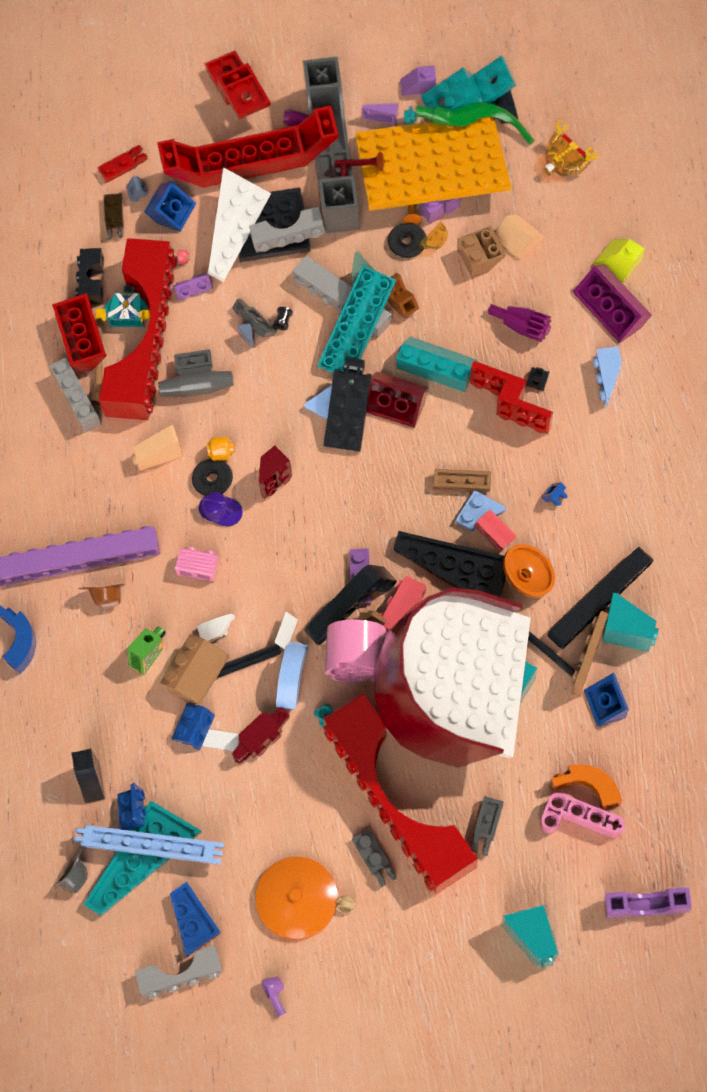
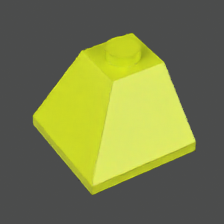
[592,239,645,283]

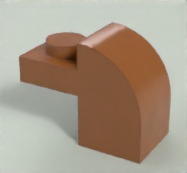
[388,273,419,318]

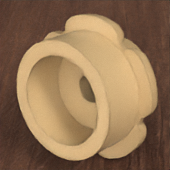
[336,895,356,913]

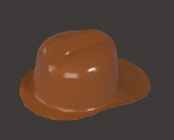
[78,584,125,608]

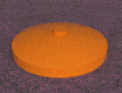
[255,857,338,940]

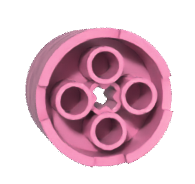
[325,620,386,684]

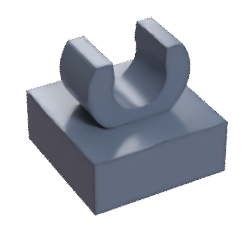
[126,176,149,202]

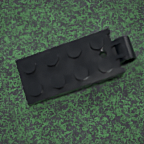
[323,357,372,452]

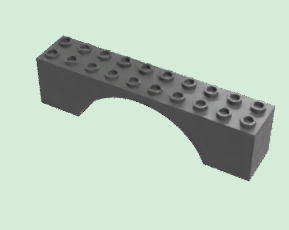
[303,56,360,233]

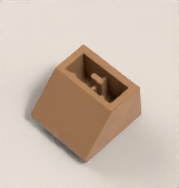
[457,226,505,278]

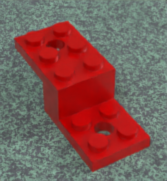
[205,50,271,119]
[470,361,553,434]

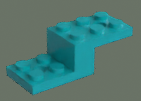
[421,55,517,120]

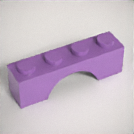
[603,887,692,919]

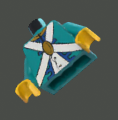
[95,285,150,328]

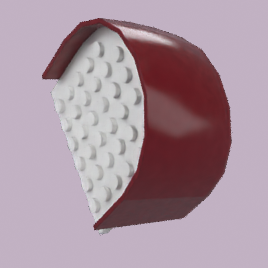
[374,588,530,768]

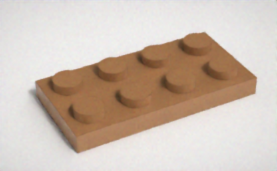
[571,611,608,696]

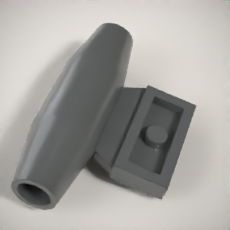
[158,349,234,397]

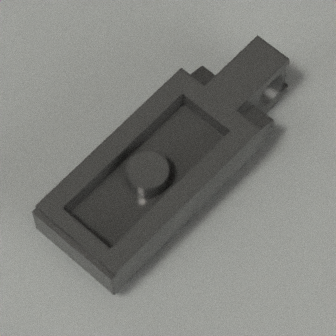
[232,299,277,338]

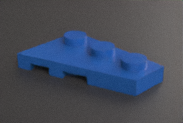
[170,882,221,957]

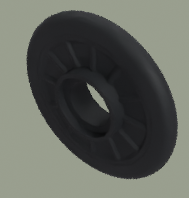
[388,223,427,258]
[192,459,233,496]

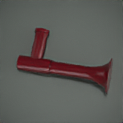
[334,152,384,177]

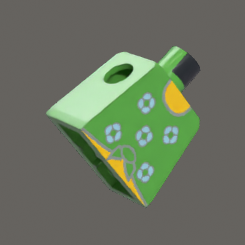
[127,627,166,675]

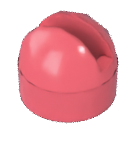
[177,249,190,264]

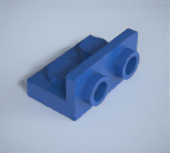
[118,783,147,831]

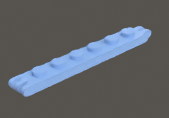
[73,825,224,865]

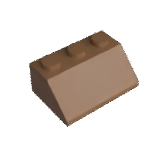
[160,634,229,705]

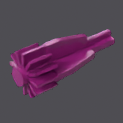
[487,304,552,342]

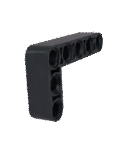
[305,565,397,645]

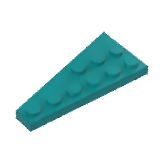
[83,800,202,916]

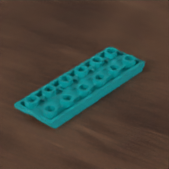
[317,265,396,381]

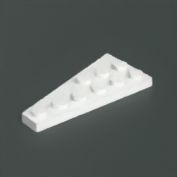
[207,168,271,282]

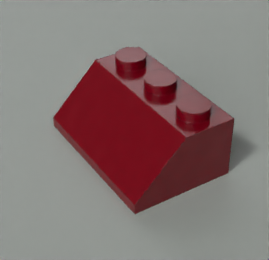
[367,371,429,428]

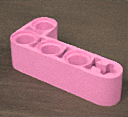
[540,793,625,838]

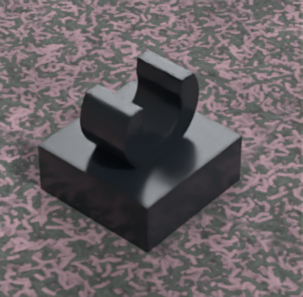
[526,367,549,391]

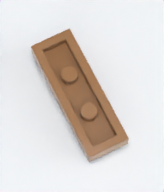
[433,469,491,492]

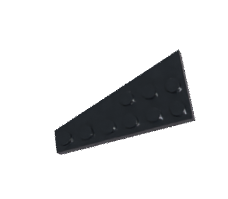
[394,531,506,598]

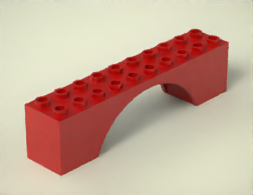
[99,238,176,420]
[323,693,478,895]

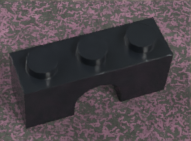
[76,248,104,305]

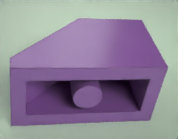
[400,66,436,96]

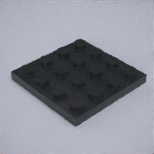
[239,187,311,262]

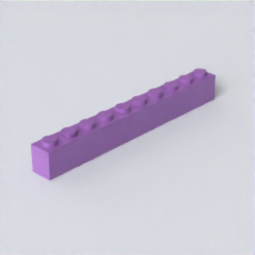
[0,526,160,586]

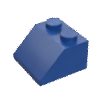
[144,181,197,232]

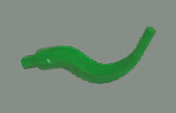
[415,102,535,145]

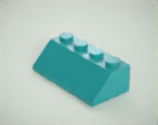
[396,337,478,392]

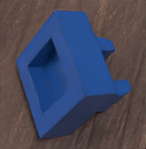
[541,482,568,506]

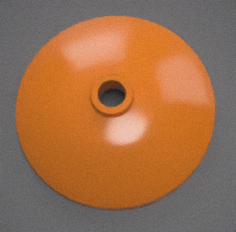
[503,544,555,598]

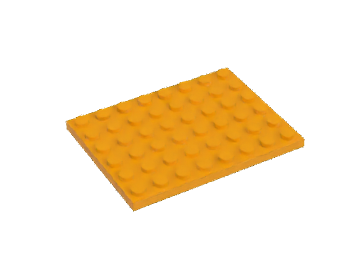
[355,117,511,211]

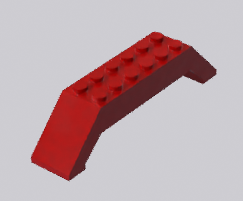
[157,106,339,188]

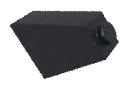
[71,749,105,803]

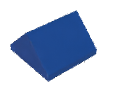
[583,673,629,726]

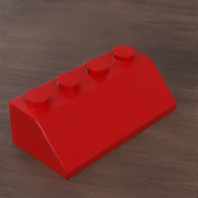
[52,293,107,375]

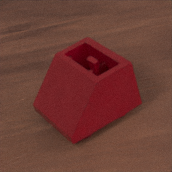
[259,445,292,499]

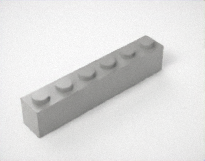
[293,256,392,338]

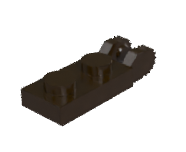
[104,193,124,239]

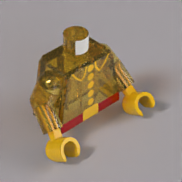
[543,120,598,177]

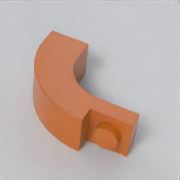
[550,764,623,810]

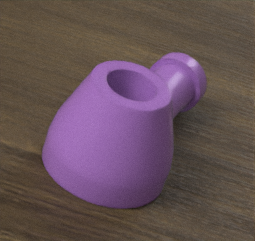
[261,977,286,1017]

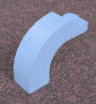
[276,642,308,710]

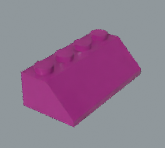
[573,265,652,343]

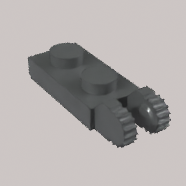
[471,796,504,856]
[352,829,397,887]

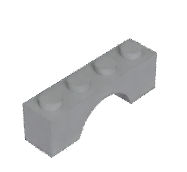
[249,207,326,253]
[49,357,101,433]
[135,945,224,1000]

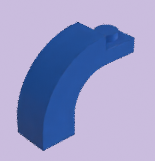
[0,605,36,674]

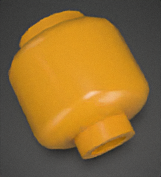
[207,436,235,461]

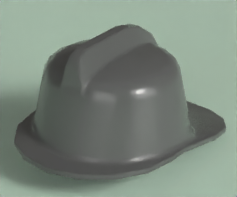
[54,846,88,893]

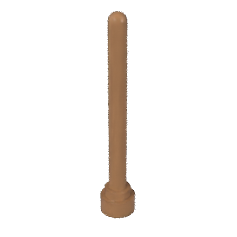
[91,326,102,407]

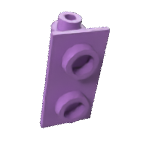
[173,273,212,301]

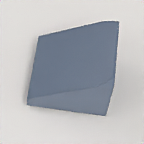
[237,323,254,348]

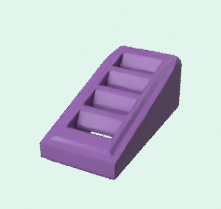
[362,104,399,125]

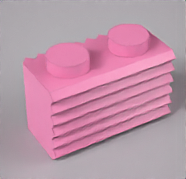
[175,547,219,582]

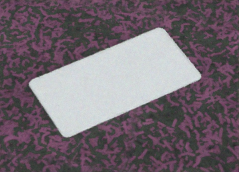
[275,612,298,649]
[202,729,239,751]

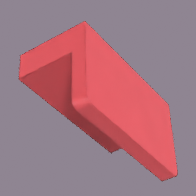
[473,510,516,553]

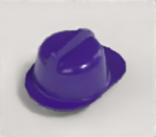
[198,492,243,526]

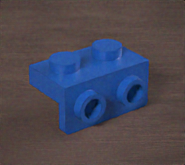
[171,703,215,750]

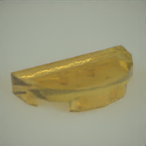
[419,222,448,250]

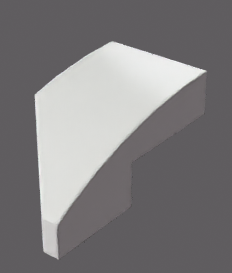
[197,614,235,643]

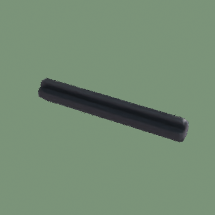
[217,644,281,678]

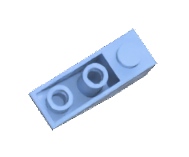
[592,347,622,407]

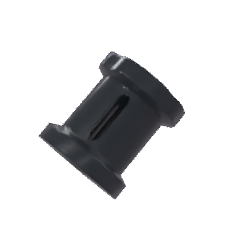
[273,306,293,331]

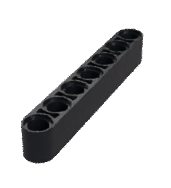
[547,547,654,650]

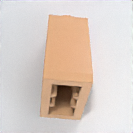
[131,425,183,471]

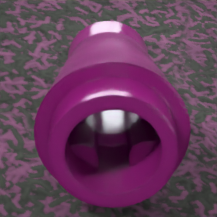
[283,109,309,126]

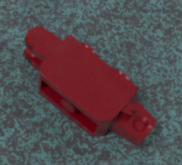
[232,707,290,764]

